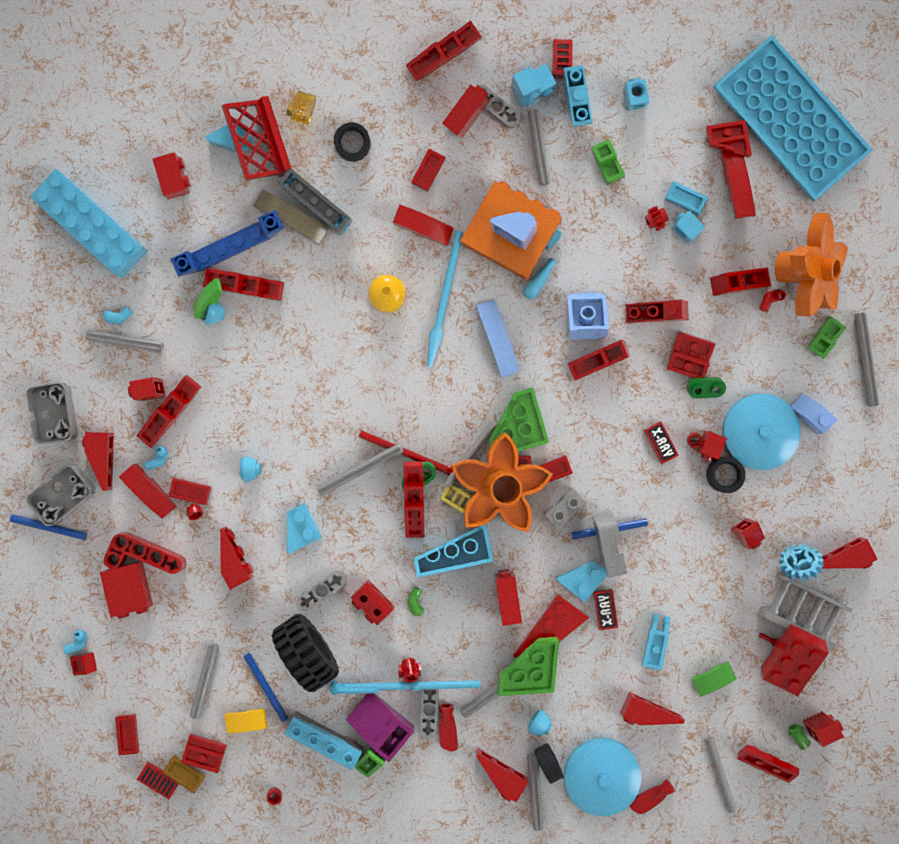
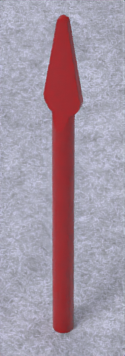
[358,430,459,482]

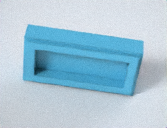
[664,181,708,216]

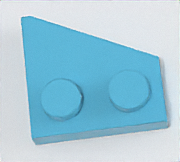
[287,503,322,554]
[556,560,607,603]

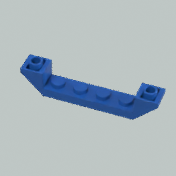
[170,210,284,277]

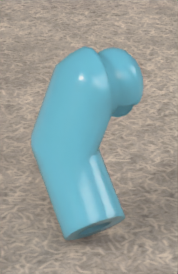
[103,306,133,324]
[144,446,168,471]
[63,630,87,655]

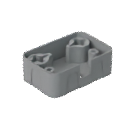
[26,383,78,444]
[26,464,96,526]
[592,511,627,578]

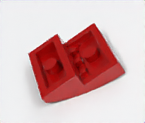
[666,331,716,378]

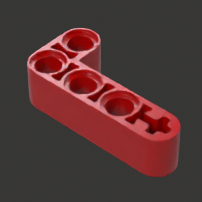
[104,532,186,574]

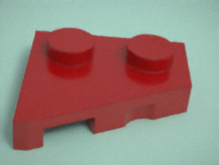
[706,120,752,158]

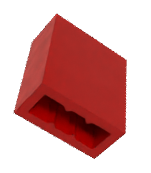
[442,84,491,138]
[100,561,153,619]
[494,569,522,626]

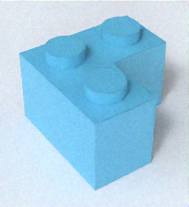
[511,64,557,107]

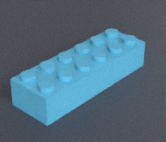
[30,169,148,278]

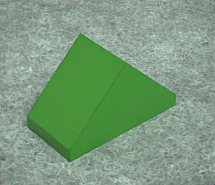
[354,745,385,778]

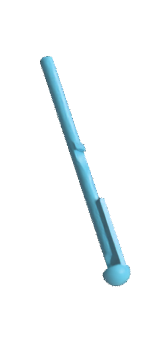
[329,680,481,695]

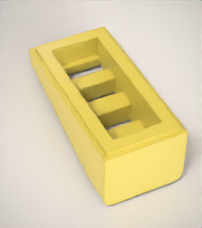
[440,484,471,513]

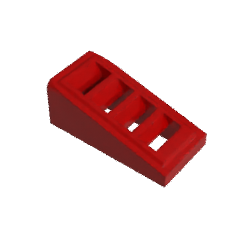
[552,39,573,79]

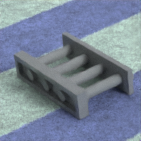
[758,573,853,651]

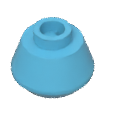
[202,302,225,325]
[240,456,262,482]
[527,710,552,736]

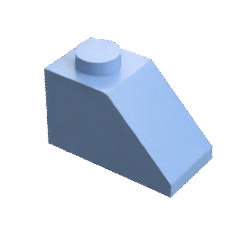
[791,394,837,434]

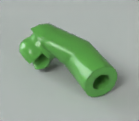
[407,587,424,616]

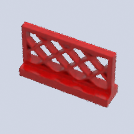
[222,96,292,181]

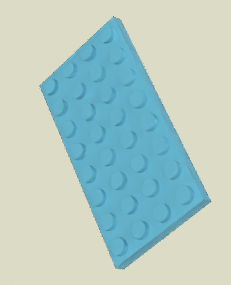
[713,35,873,202]

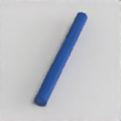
[10,514,87,540]
[571,518,648,540]
[243,653,289,722]

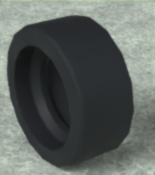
[334,122,371,162]
[706,457,745,493]
[534,743,564,784]

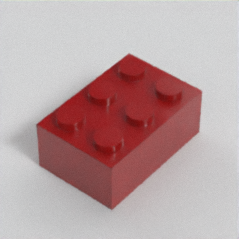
[761,624,829,697]

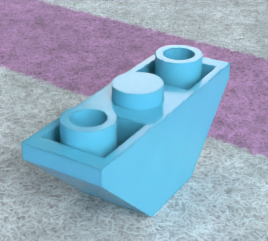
[564,65,593,127]

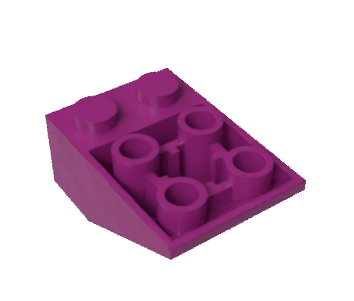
[346,693,414,762]

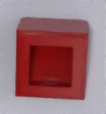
[70,652,97,676]

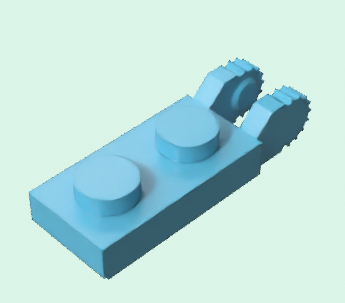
[642,614,670,670]

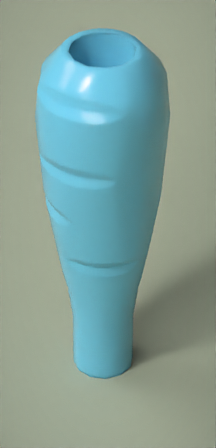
[523,258,557,300]

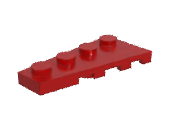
[513,594,589,658]

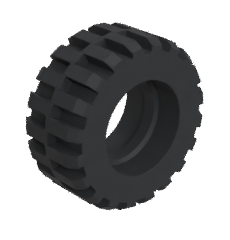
[271,614,339,692]

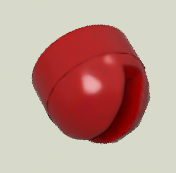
[686,432,703,449]
[186,504,203,520]
[267,787,282,805]

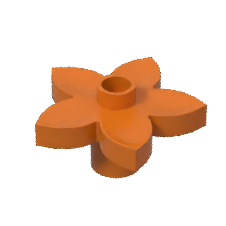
[774,213,848,317]
[450,432,553,532]

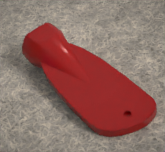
[439,704,458,751]
[629,779,676,814]

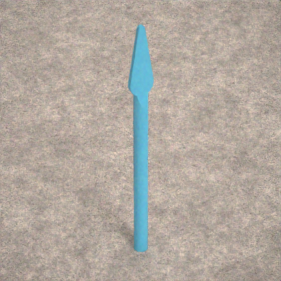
[427,231,463,367]

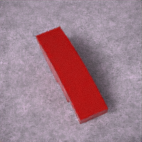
[406,20,483,81]
[720,150,756,219]
[203,268,285,301]
[137,375,202,448]
[403,462,425,538]

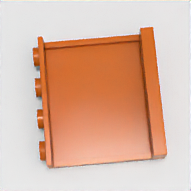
[460,181,562,281]

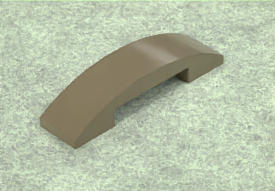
[253,190,329,245]

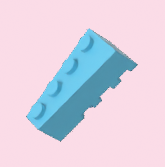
[414,524,494,578]

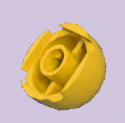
[368,275,406,313]

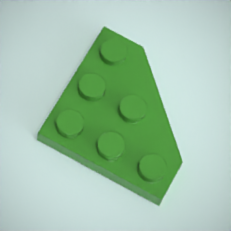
[488,388,549,452]
[497,637,559,696]

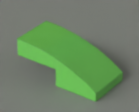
[591,139,625,185]
[193,279,222,319]
[808,316,847,359]
[692,661,737,697]

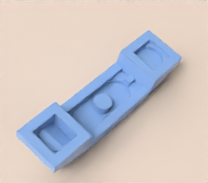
[476,300,519,378]

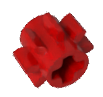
[645,206,669,231]
[398,658,422,683]

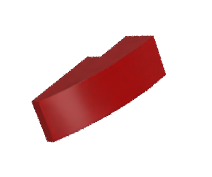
[393,204,454,246]
[567,339,630,381]
[119,463,177,519]

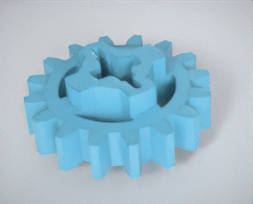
[779,543,823,582]

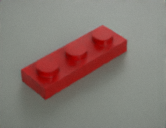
[737,744,799,783]

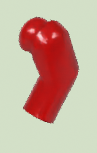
[759,289,786,312]

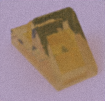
[286,91,316,124]

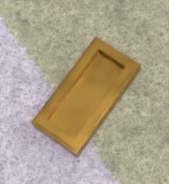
[162,756,206,794]

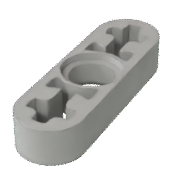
[479,85,520,129]
[297,571,346,611]
[420,689,439,739]

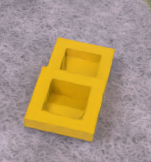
[224,708,268,734]

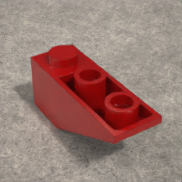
[626,299,689,323]
[220,526,254,590]

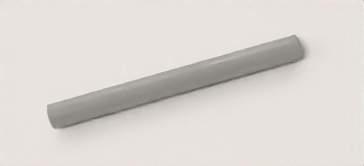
[444,422,496,487]
[706,737,737,813]

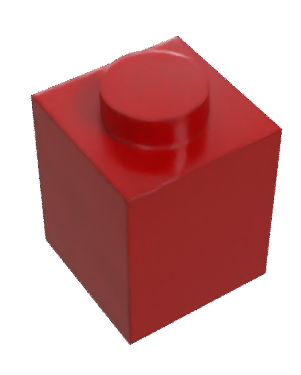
[697,431,727,462]

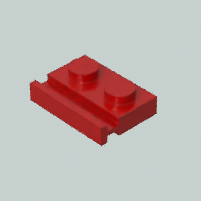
[181,734,227,774]

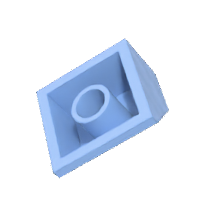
[490,211,537,251]

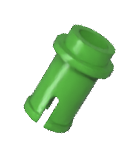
[788,724,811,750]

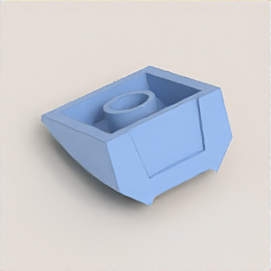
[567,292,609,341]

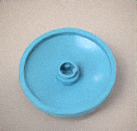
[722,394,800,470]
[564,738,641,816]

